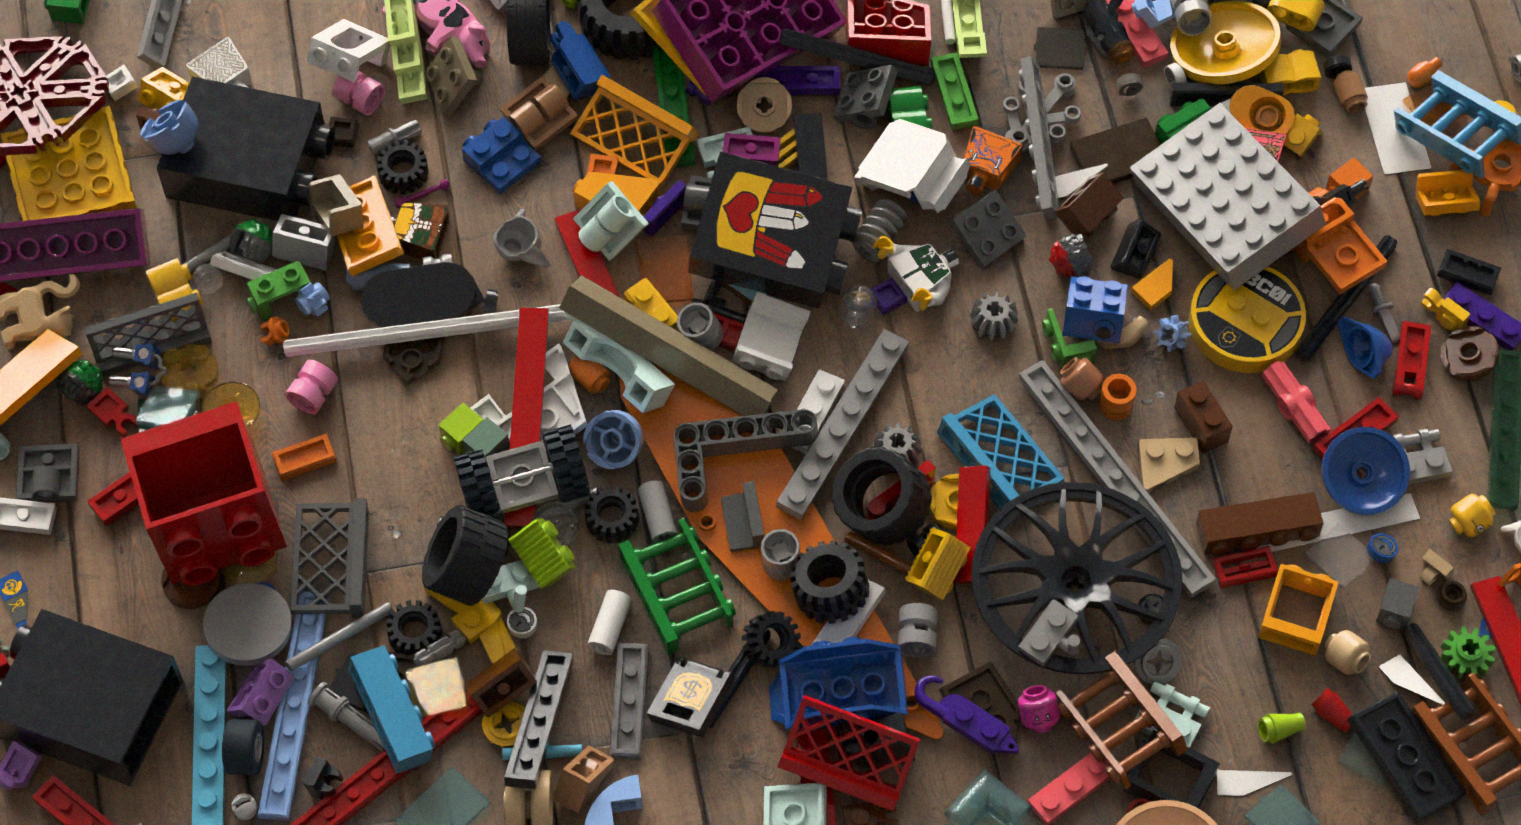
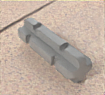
[413,630,466,669]

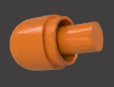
[1407,57,1443,88]

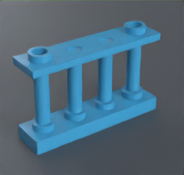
[1394,70,1521,179]

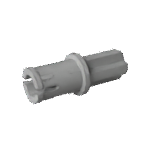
[366,120,422,157]

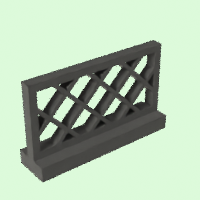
[84,293,212,377]
[290,498,369,618]

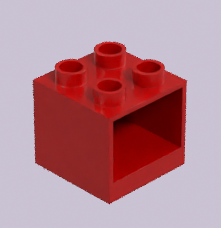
[120,401,287,585]

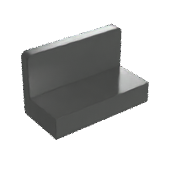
[721,481,764,552]

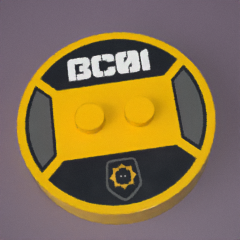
[1189,266,1306,373]

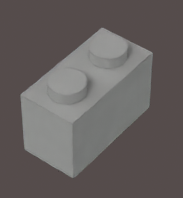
[272,214,336,271]

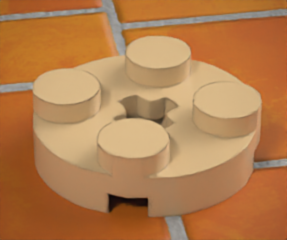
[737,77,792,134]

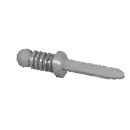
[1369,283,1400,343]

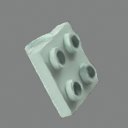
[573,181,649,261]

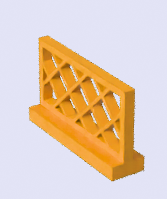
[570,75,699,187]

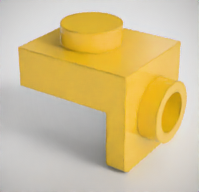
[1284,113,1324,157]

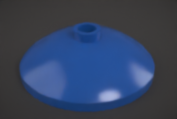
[1322,427,1410,515]

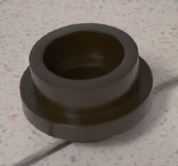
[1437,581,1467,610]

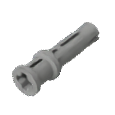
[308,682,385,752]

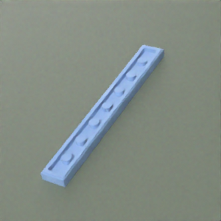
[258,592,330,822]

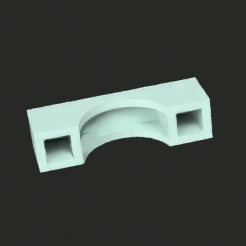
[562,319,675,413]

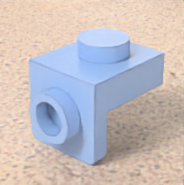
[1132,0,1175,29]

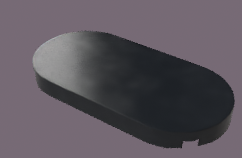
[361,262,476,328]

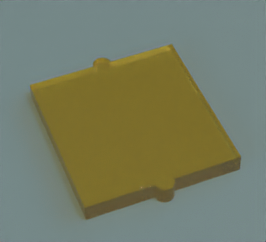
[406,657,468,718]

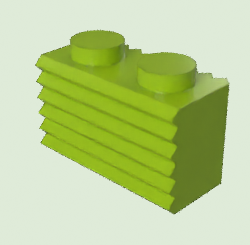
[508,518,576,588]

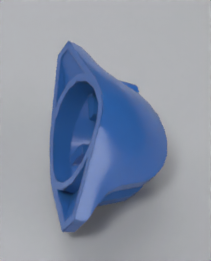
[1338,316,1393,379]

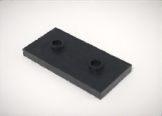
[1347,691,1467,823]

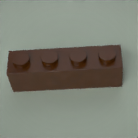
[1196,492,1324,556]

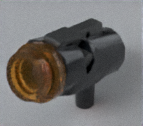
[1083,0,1135,65]

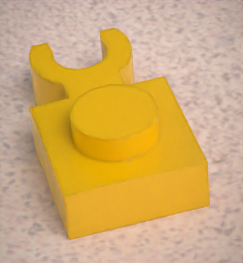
[1421,288,1470,332]

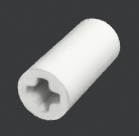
[587,590,632,655]

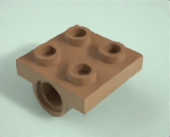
[500,76,578,151]

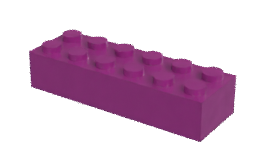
[0,208,151,282]

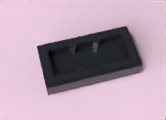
[1437,249,1501,295]

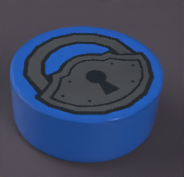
[1367,533,1399,563]

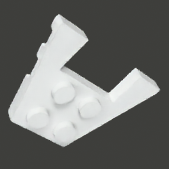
[470,343,588,451]

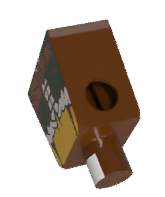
[391,203,450,261]

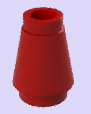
[1311,688,1352,733]

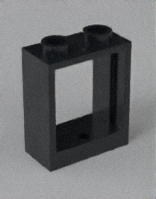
[1123,730,1220,809]

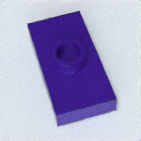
[643,180,687,236]

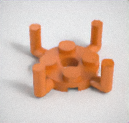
[1450,139,1521,217]

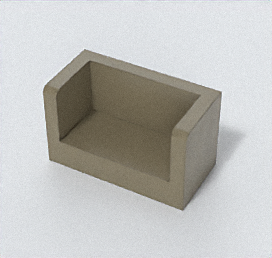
[309,174,363,236]

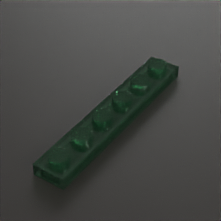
[1487,349,1521,511]

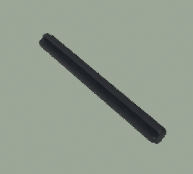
[779,28,935,85]
[1296,235,1397,362]

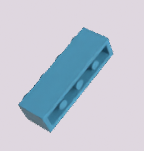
[349,645,435,774]

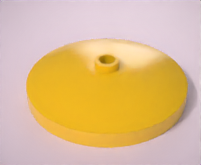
[1170,1,1281,84]

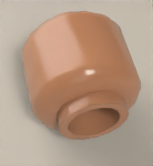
[1060,357,1103,401]

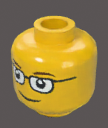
[1449,494,1496,538]

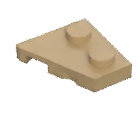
[1138,438,1200,493]

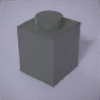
[1376,578,1419,630]

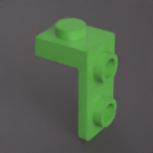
[246,261,310,322]
[1042,308,1097,369]

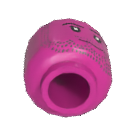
[1018,685,1060,733]

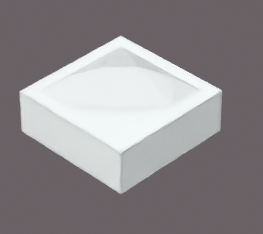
[106,65,138,101]

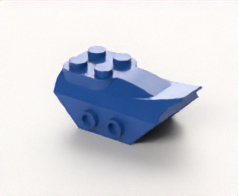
[769,637,908,730]

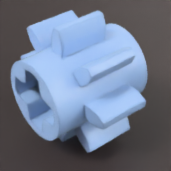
[294,282,330,317]
[1154,315,1192,352]

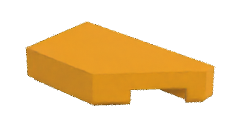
[1131,258,1173,311]

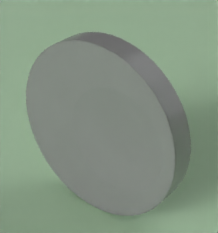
[203,583,292,666]

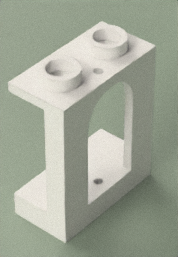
[306,19,390,82]

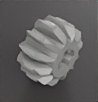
[970,291,1019,341]
[872,422,922,464]

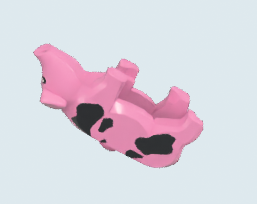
[382,0,490,68]

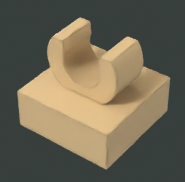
[1420,549,1455,586]

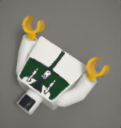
[873,236,959,312]

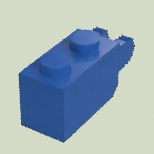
[549,21,611,100]

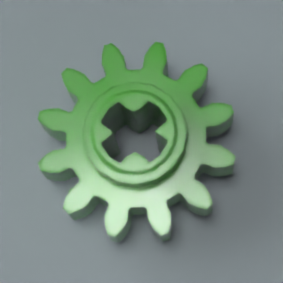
[1440,626,1496,679]

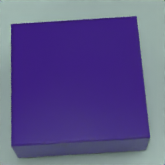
[868,277,907,315]

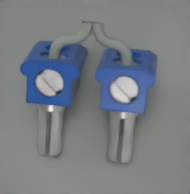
[109,342,167,399]

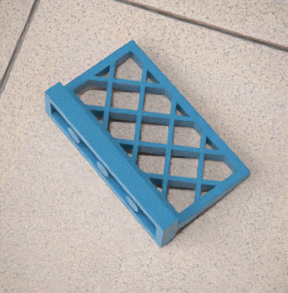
[937,394,1065,510]

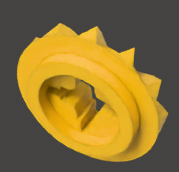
[482,701,525,748]

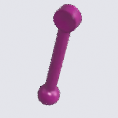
[395,179,450,209]

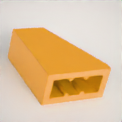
[573,172,662,216]

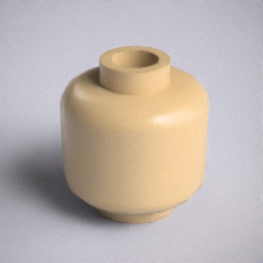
[1325,630,1371,675]

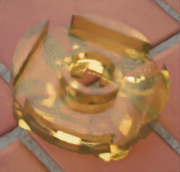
[160,344,219,400]

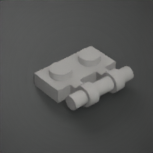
[1392,428,1453,485]

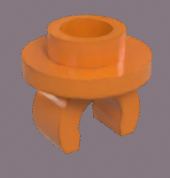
[260,316,290,346]

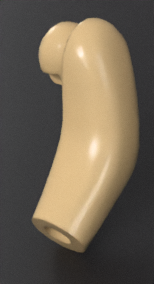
[1096,316,1150,349]

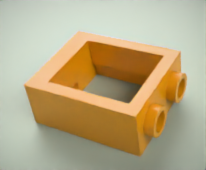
[1258,564,1339,656]

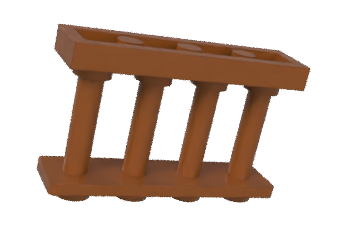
[1055,651,1188,790]
[1412,673,1521,816]

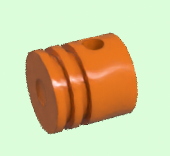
[1099,374,1137,421]

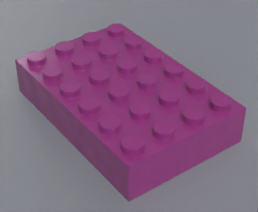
[651,0,847,103]

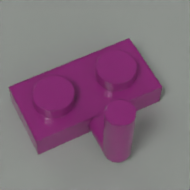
[723,133,780,167]

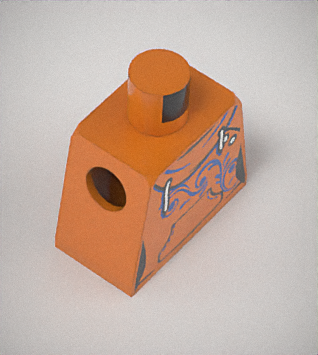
[964,126,1023,195]

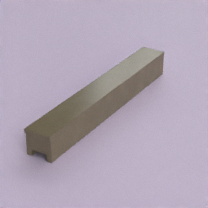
[559,275,778,416]

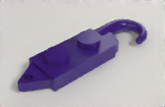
[914,675,1019,755]

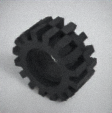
[376,140,429,195]
[584,485,639,543]
[386,600,442,654]
[742,611,801,668]

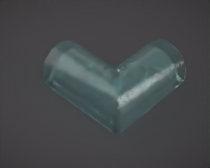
[944,768,1032,825]

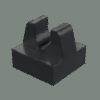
[303,756,344,799]

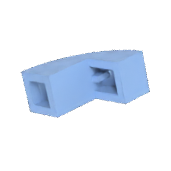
[585,775,643,825]

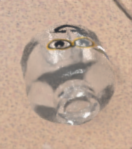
[838,285,878,328]

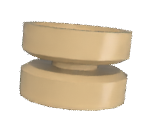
[504,770,553,825]

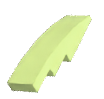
[384,0,428,104]

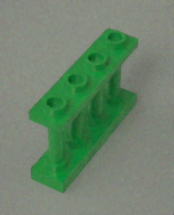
[618,518,736,655]

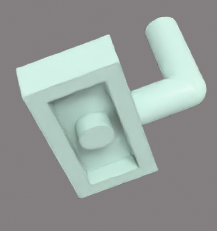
[481,560,539,613]

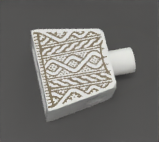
[186,37,252,88]

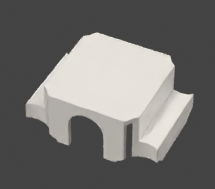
[854,119,970,213]

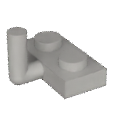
[1018,599,1080,667]

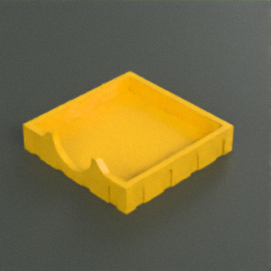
[0,106,137,221]

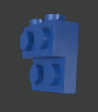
[462,116,542,194]

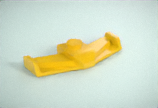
[424,588,518,664]

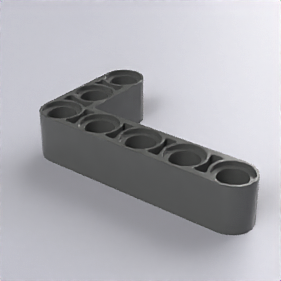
[674,409,818,512]

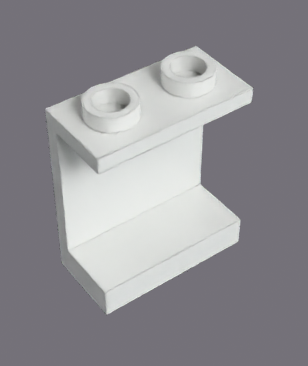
[732,292,811,381]

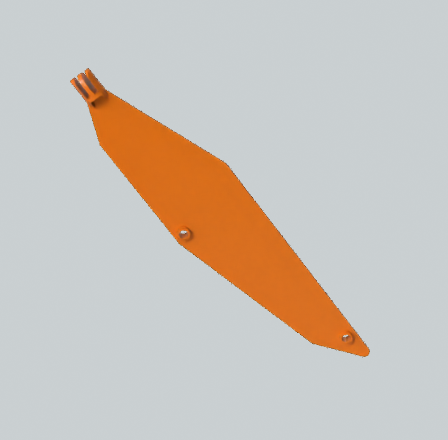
[619,360,944,740]

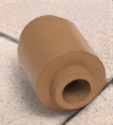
[1333,70,1368,113]

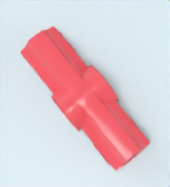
[1262,361,1331,444]

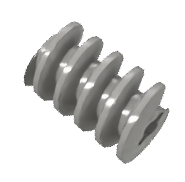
[851,199,907,263]

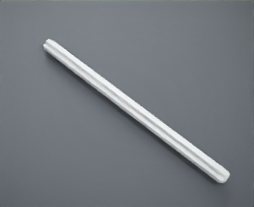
[283,304,577,357]

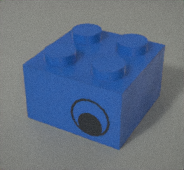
[1062,276,1128,344]

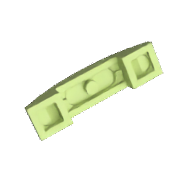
[952,0,987,58]

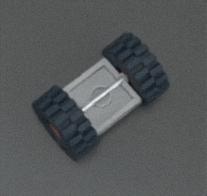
[453,424,591,521]

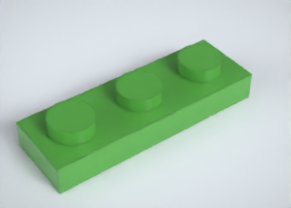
[930,52,978,131]

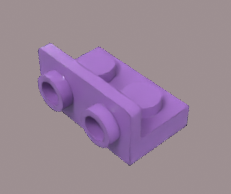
[226,659,294,726]

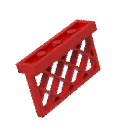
[777,695,920,811]

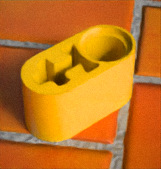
[1266,0,1325,32]

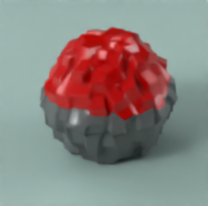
[1049,234,1094,278]

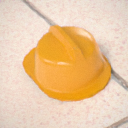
[1229,85,1295,134]

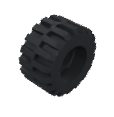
[790,541,869,624]

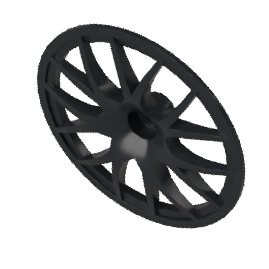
[971,482,1182,674]

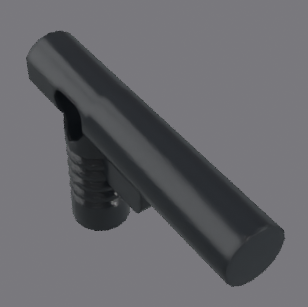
[691,281,747,323]

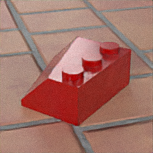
[846,0,931,66]

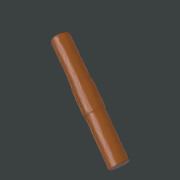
[845,531,913,575]

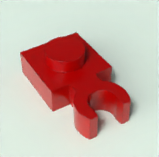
[86,386,139,438]

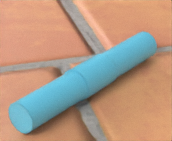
[502,744,582,760]

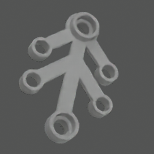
[1003,73,1081,153]

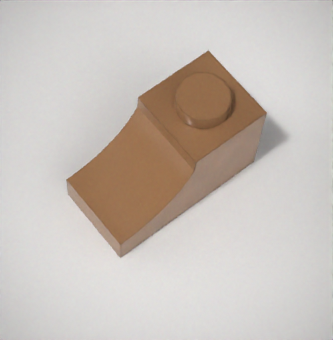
[552,745,615,813]

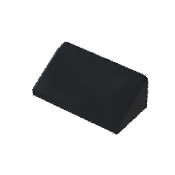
[1110,218,1161,279]

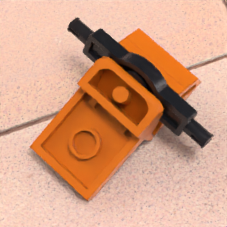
[1292,179,1388,294]

